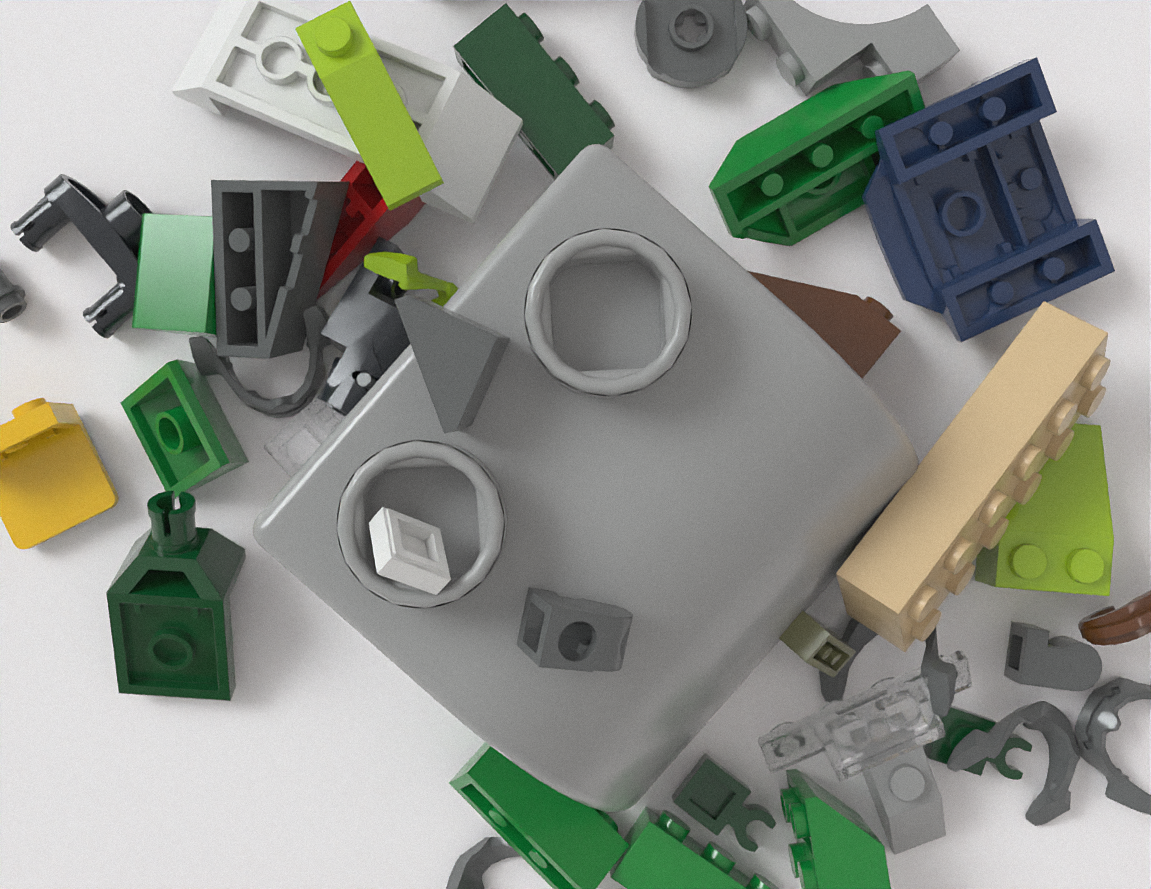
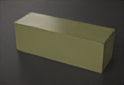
[779,611,856,678]

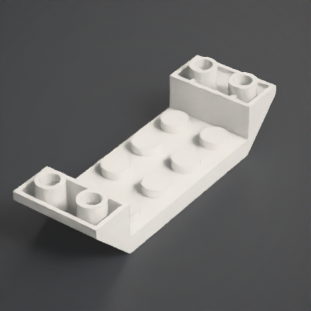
[172,0,523,224]

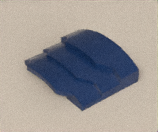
[862,57,1115,342]

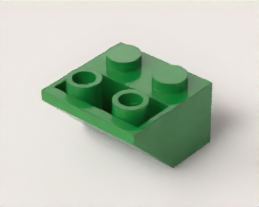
[780,768,891,889]

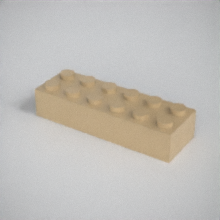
[836,301,1111,652]

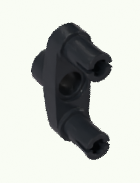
[10,174,153,339]

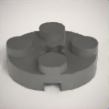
[634,0,748,88]

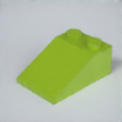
[975,423,1114,596]

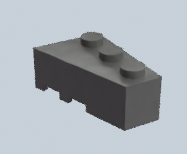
[211,180,350,359]

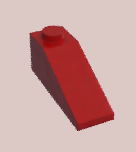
[316,161,426,301]

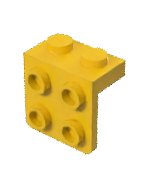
[0,398,119,549]

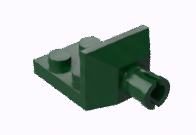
[106,491,246,701]

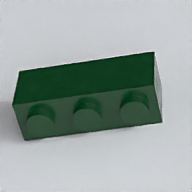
[453,3,615,181]

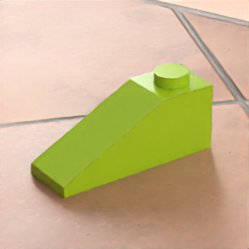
[295,1,444,211]

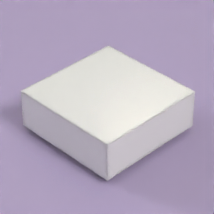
[369,507,451,595]

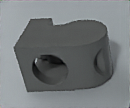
[516,587,633,672]
[1004,621,1102,691]

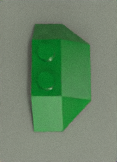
[708,70,925,246]

